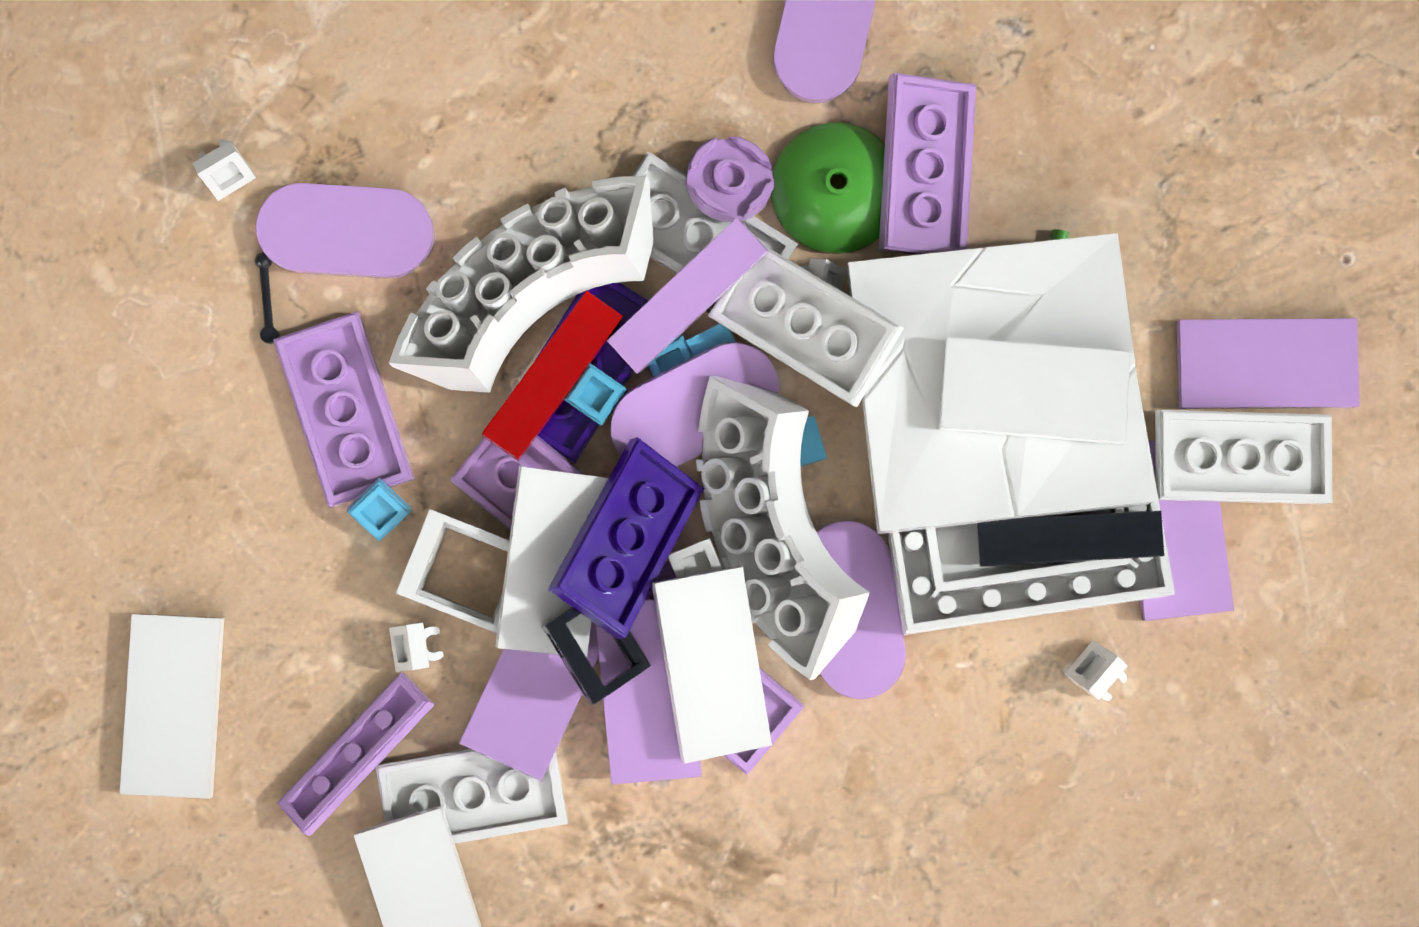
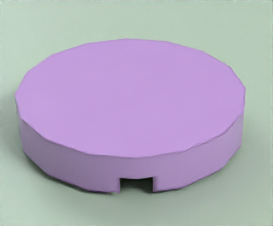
[686,136,774,222]

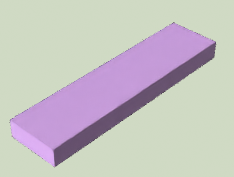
[607,218,769,374]
[277,672,435,836]

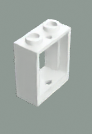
[396,509,509,633]

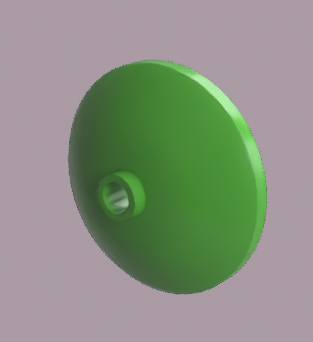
[771,122,885,254]

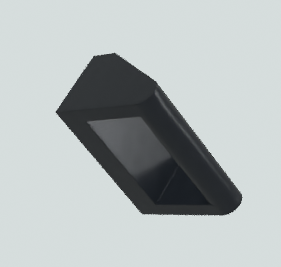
[541,607,651,705]

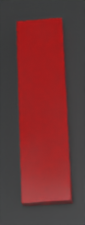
[482,291,623,462]

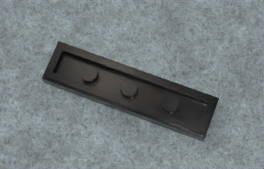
[977,511,1164,567]

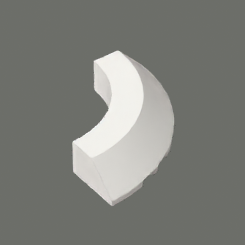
[389,176,654,393]
[696,376,870,680]

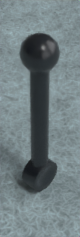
[255,252,279,344]

